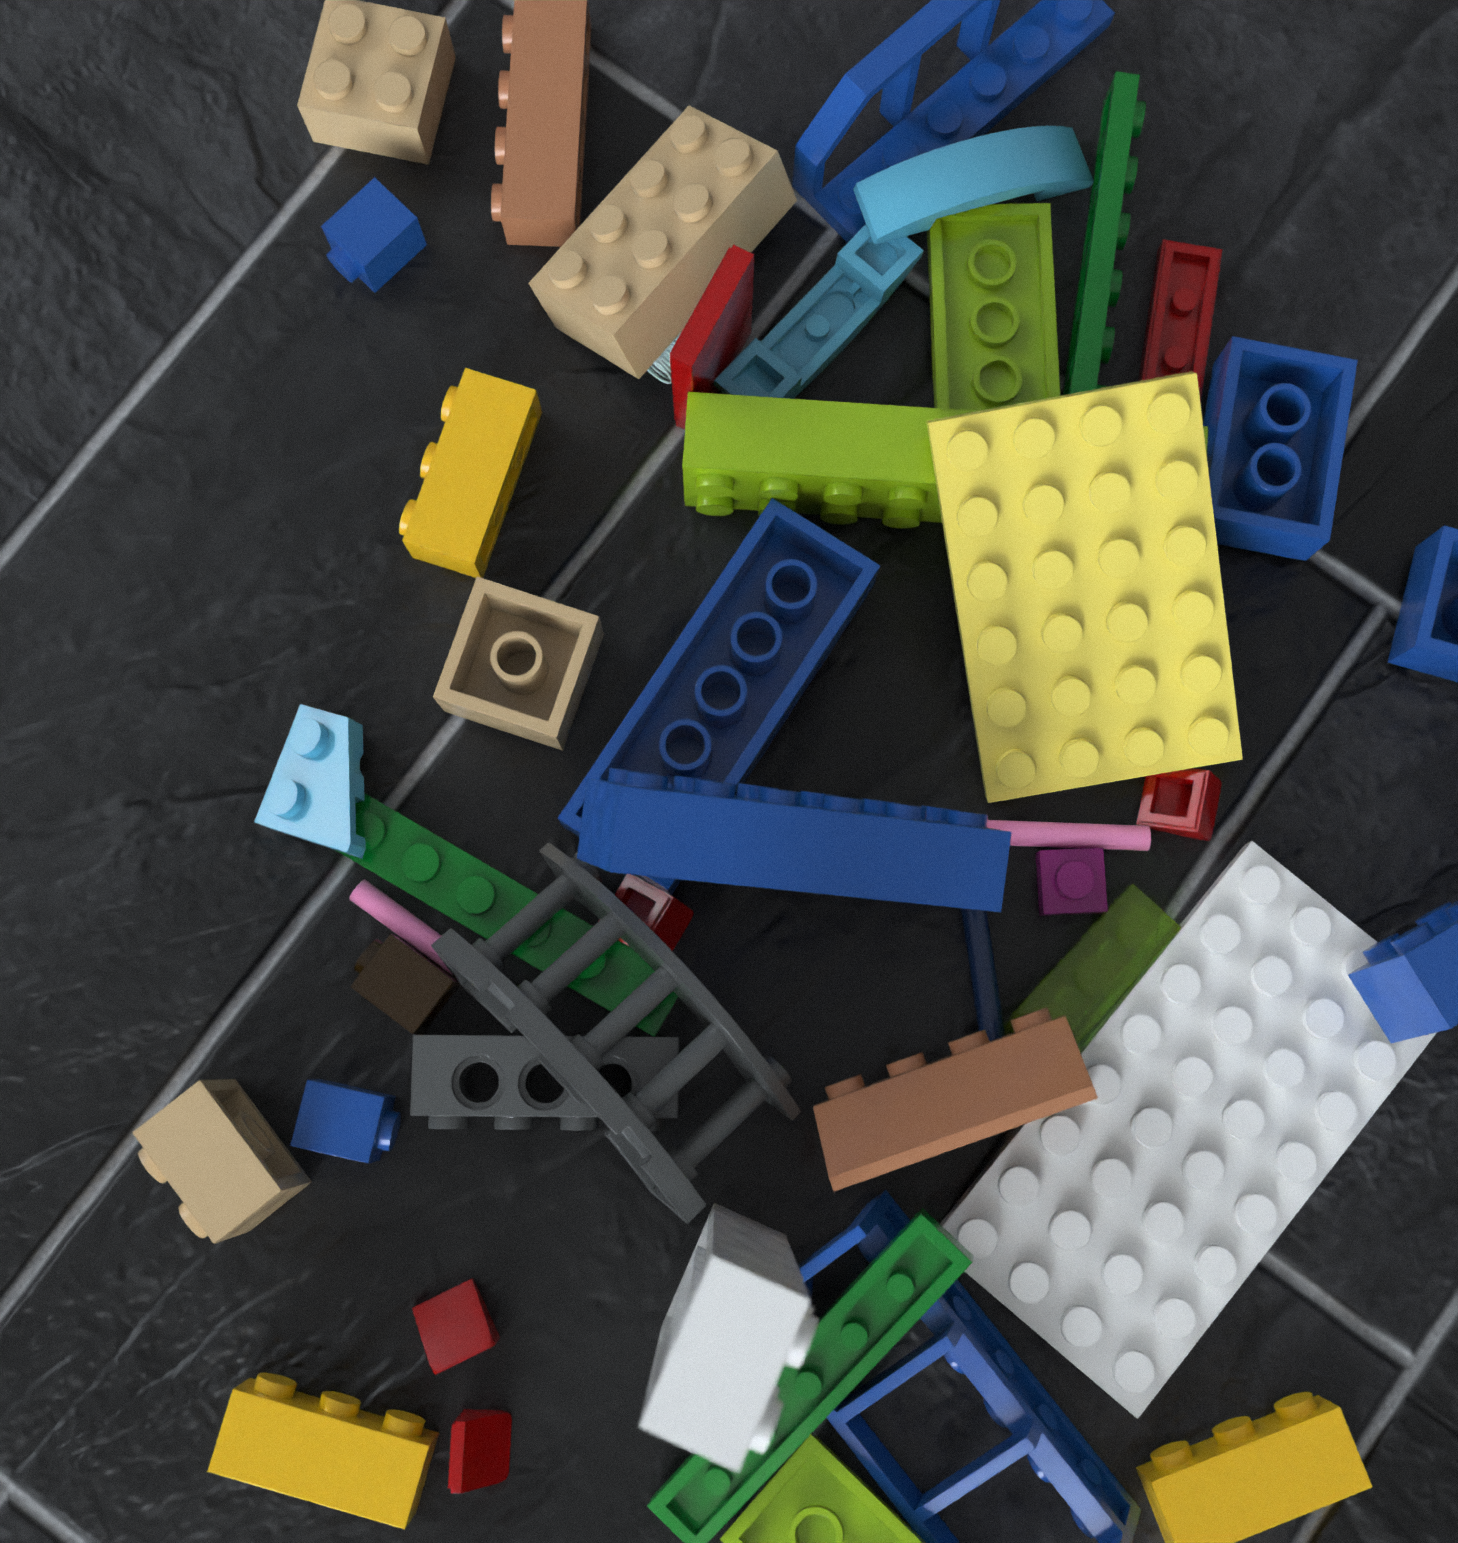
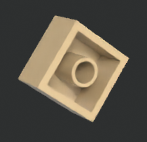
[297,0,456,165]
[433,577,604,751]
[132,1079,312,1244]

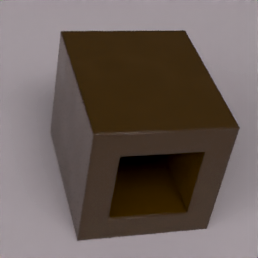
[350,934,461,1035]

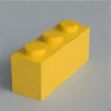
[399,368,542,578]
[207,1373,439,1529]
[1136,1392,1373,1543]

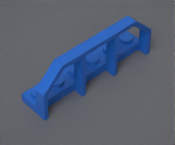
[792,0,1115,243]
[798,1190,1141,1543]

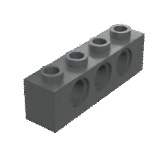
[410,1035,680,1131]

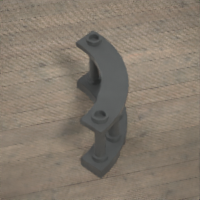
[431,842,801,1224]

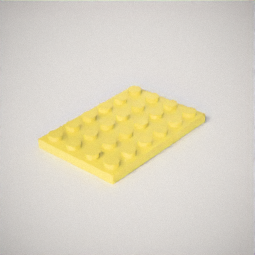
[926,371,1243,803]

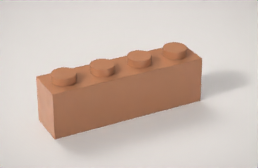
[491,0,592,247]

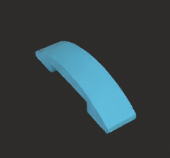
[853,126,1094,245]
[714,224,924,399]

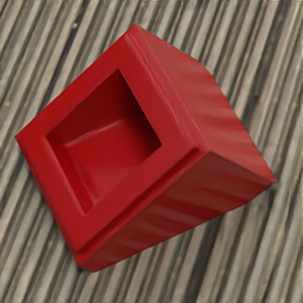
[1136,768,1222,841]
[598,874,694,951]
[412,1278,500,1375]
[448,1409,512,1494]

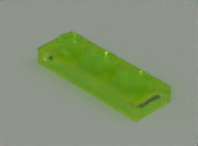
[1004,884,1182,1044]

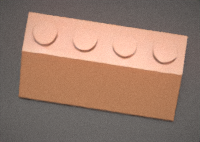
[813,1007,1098,1191]

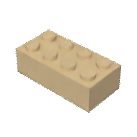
[528,105,797,379]

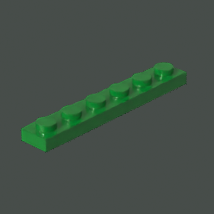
[1062,71,1146,395]
[335,793,679,1037]
[647,1208,973,1543]

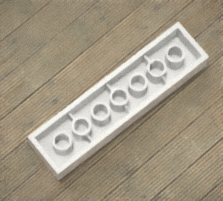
[639,1203,818,1473]

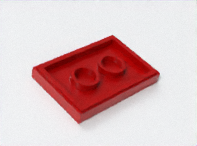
[670,245,754,430]

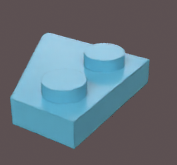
[254,704,366,859]

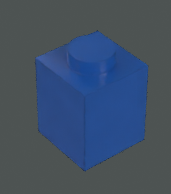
[321,177,427,293]
[290,1079,401,1164]

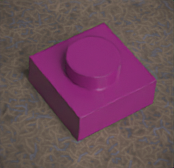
[1035,848,1108,916]

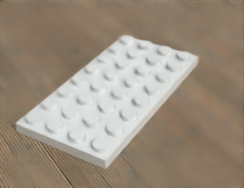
[940,841,1437,1419]

